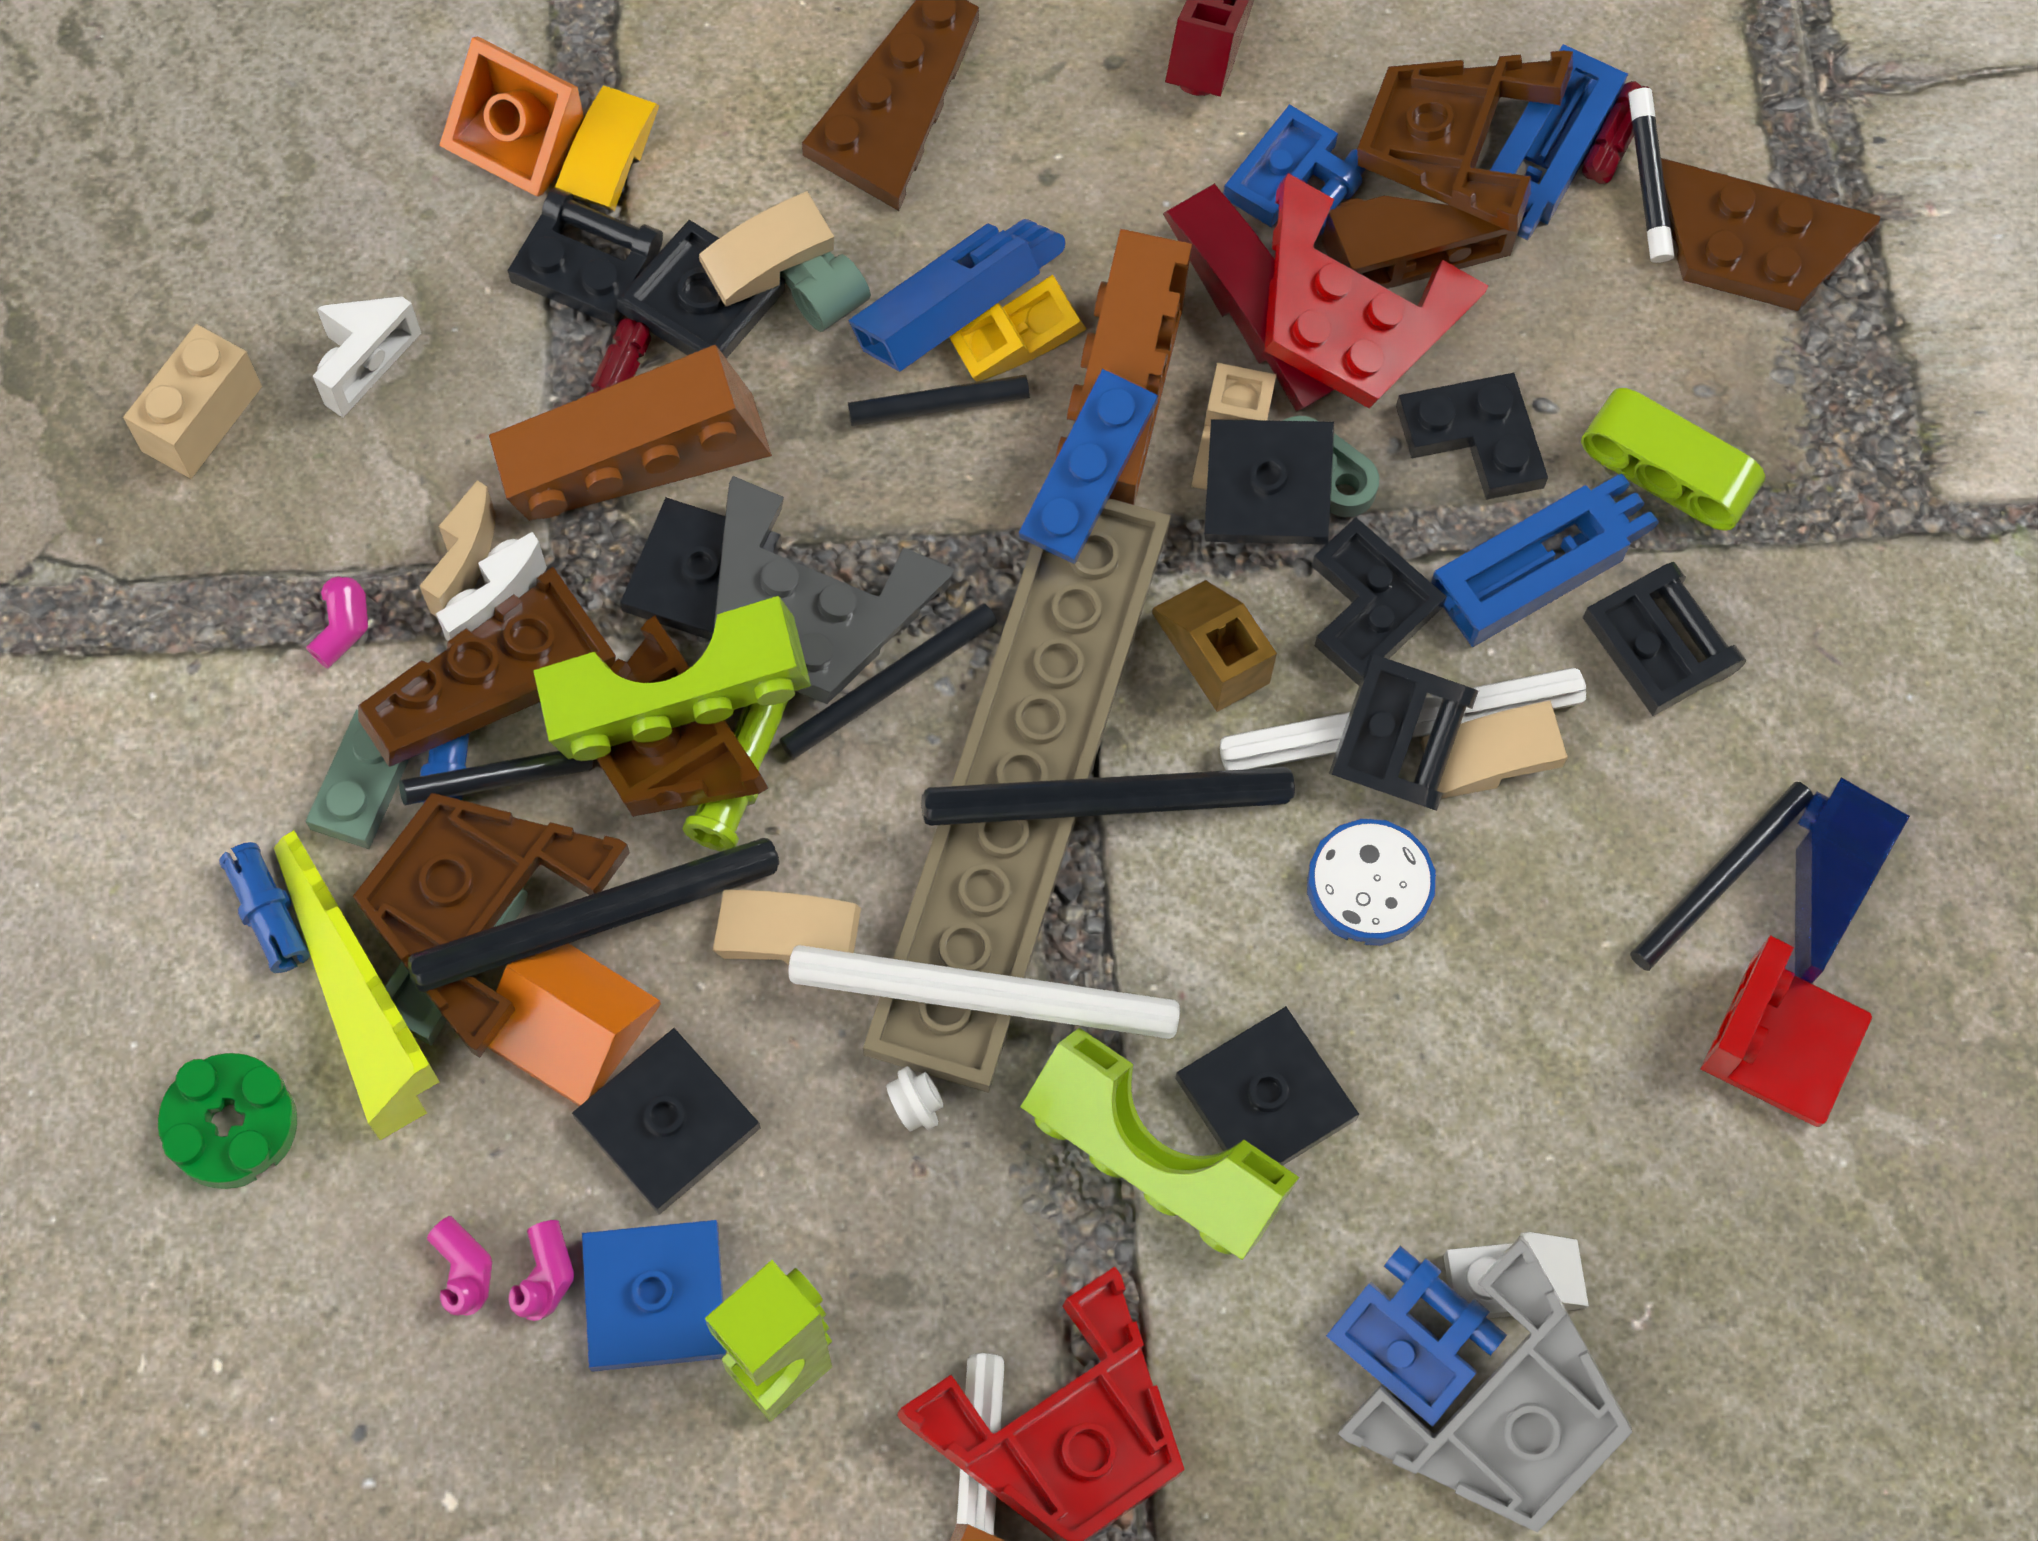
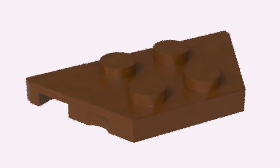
[1661,158,1881,311]
[597,616,768,817]

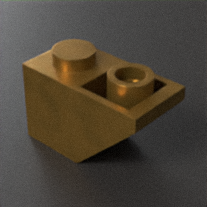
[1152,580,1277,712]

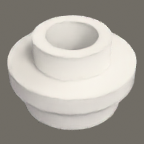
[886,1066,943,1132]

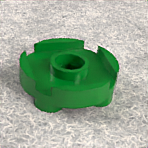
[158,1053,297,1189]

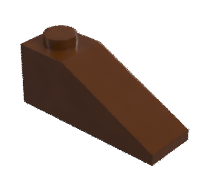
[1322,195,1520,289]

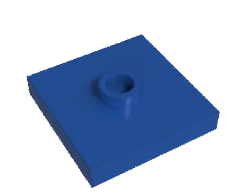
[582,1220,727,1372]

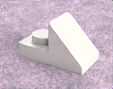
[313,297,421,418]
[1444,1232,1589,1318]

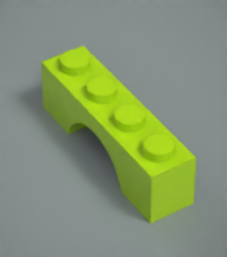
[533,596,811,761]
[1020,1027,1300,1260]
[705,1260,832,1422]

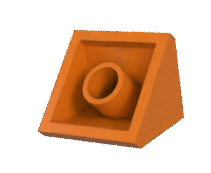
[439,36,584,196]
[488,943,661,1106]

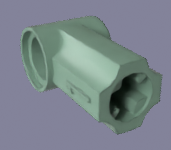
[780,252,871,332]

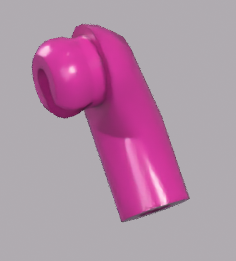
[306,576,368,669]
[427,1216,492,1316]
[508,1220,574,1321]

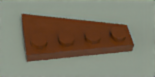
[358,567,616,767]

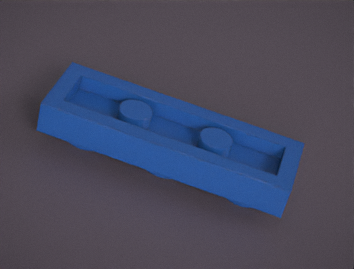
[1019,369,1158,564]

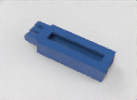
[1490,44,1628,241]
[848,219,1066,372]
[1431,474,1659,648]

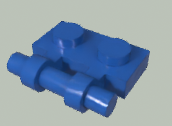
[1223,104,1366,236]
[1326,1245,1507,1427]

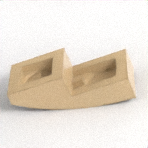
[699,191,834,307]
[1192,363,1276,490]
[420,480,496,616]
[1421,700,1568,799]
[713,890,861,965]

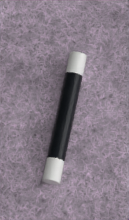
[1628,88,1674,263]

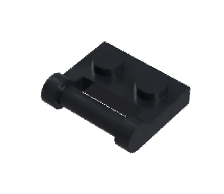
[507,187,663,327]
[1583,562,1747,716]
[1329,654,1479,811]

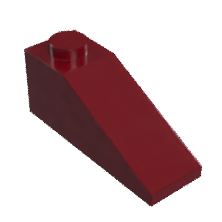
[1165,0,1254,97]

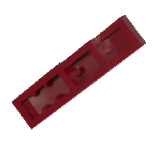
[1163,183,1334,412]

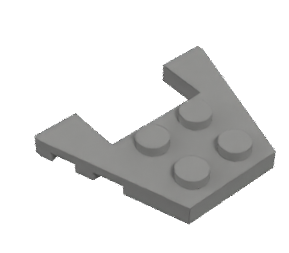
[1338,1235,1632,1532]

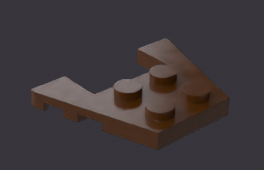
[1357,50,1573,232]
[353,793,630,1058]

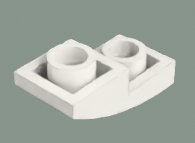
[436,532,547,642]

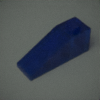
[1795,777,1910,984]

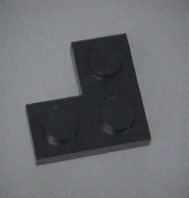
[1396,372,1548,500]
[1312,517,1447,686]

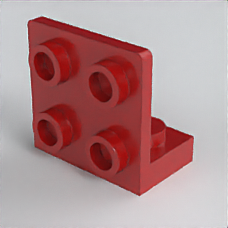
[1700,935,1872,1127]

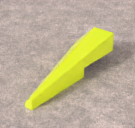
[274,830,440,1140]

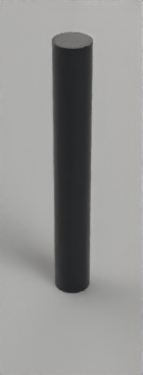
[848,374,1030,426]
[399,751,593,806]

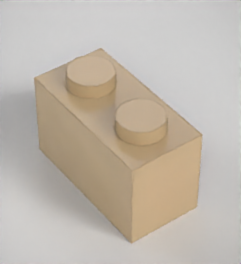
[123,324,262,479]

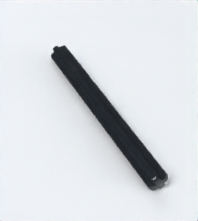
[921,767,1295,826]
[407,838,780,992]

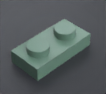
[306,709,410,849]

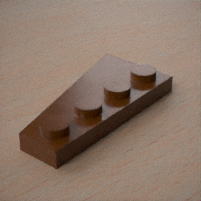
[802,0,979,211]

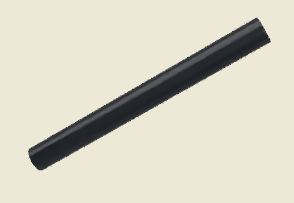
[779,603,997,760]
[1630,781,1814,971]

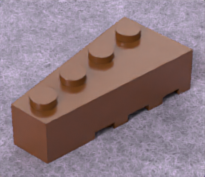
[1055,229,1192,505]
[489,344,772,521]

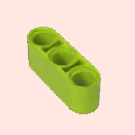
[1581,388,1765,531]

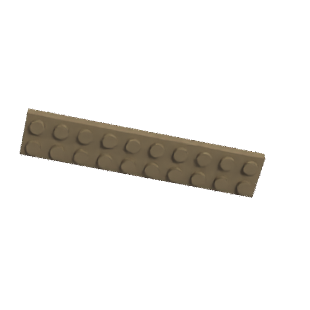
[863,498,1171,1093]

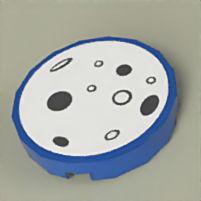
[1307,819,1436,946]

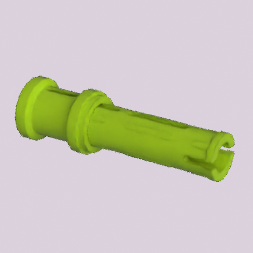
[682,700,789,852]

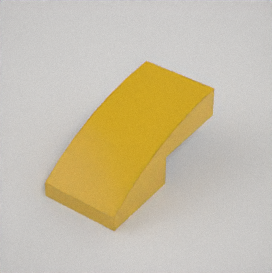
[555,85,659,211]
[949,275,1087,382]

